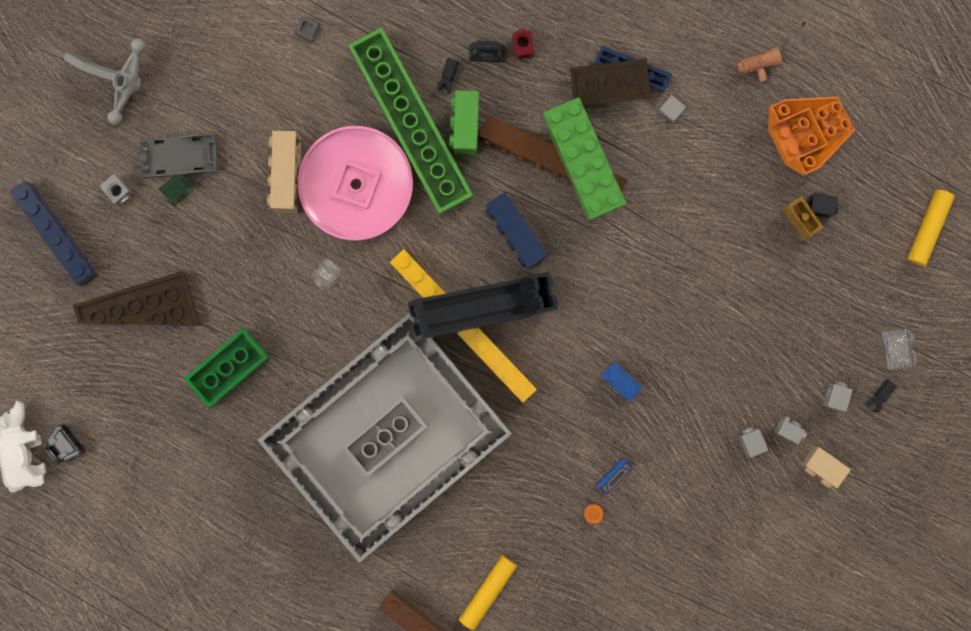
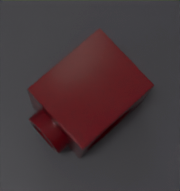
[512,29,534,60]

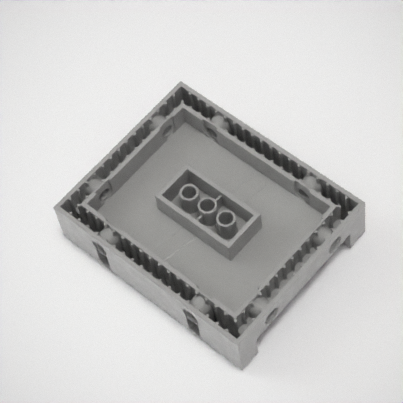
[258,313,512,563]

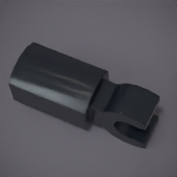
[437,58,459,94]
[866,379,897,413]

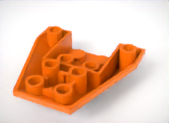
[768,97,855,176]

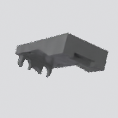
[139,133,220,178]

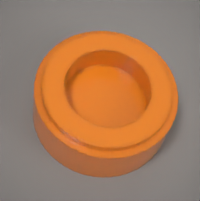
[584,504,603,524]

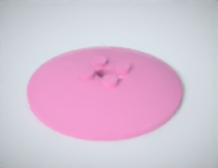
[298,126,413,241]

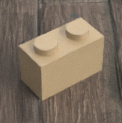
[801,446,851,489]

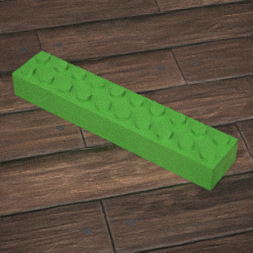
[348,27,473,216]

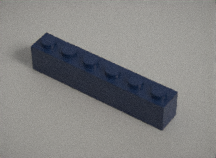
[9,180,98,286]

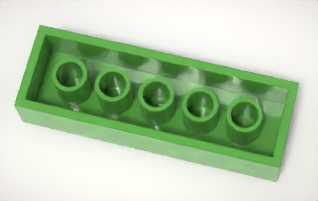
[542,97,626,222]

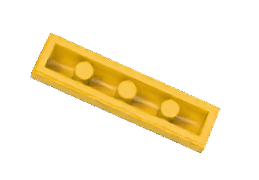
[907,189,955,267]
[459,555,518,631]

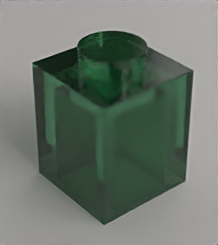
[159,174,192,206]

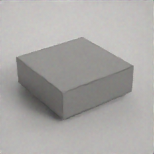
[659,95,686,122]

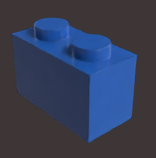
[599,361,643,402]

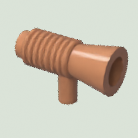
[737,47,782,82]

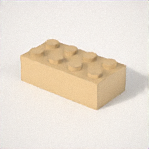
[267,131,301,214]

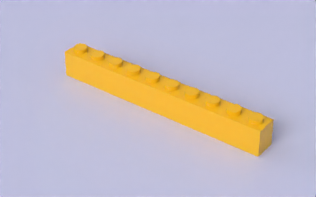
[390,249,537,403]

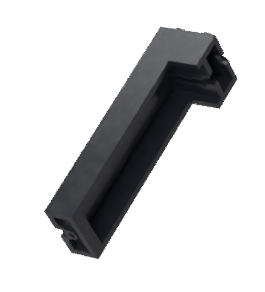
[407,272,558,341]

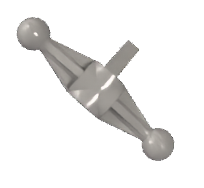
[63,38,146,125]

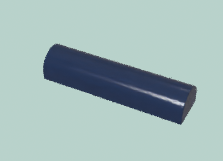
[594,45,672,92]

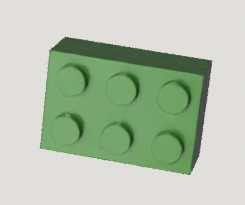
[450,90,479,156]

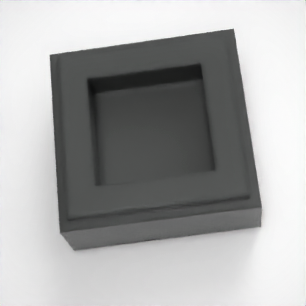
[295,16,320,42]

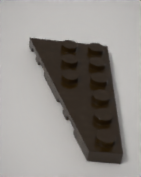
[73,271,201,326]

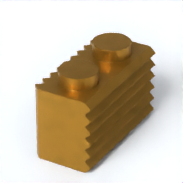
[782,197,823,240]

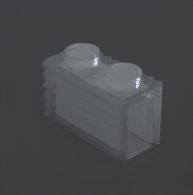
[882,328,917,370]

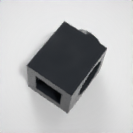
[808,192,839,218]

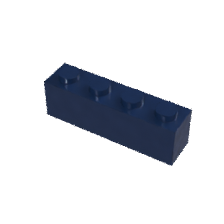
[485,192,548,269]

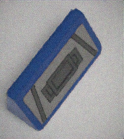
[596,458,632,494]

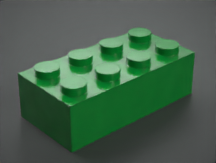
[184,328,271,408]

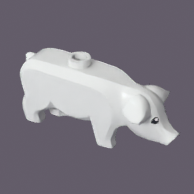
[0,400,46,492]

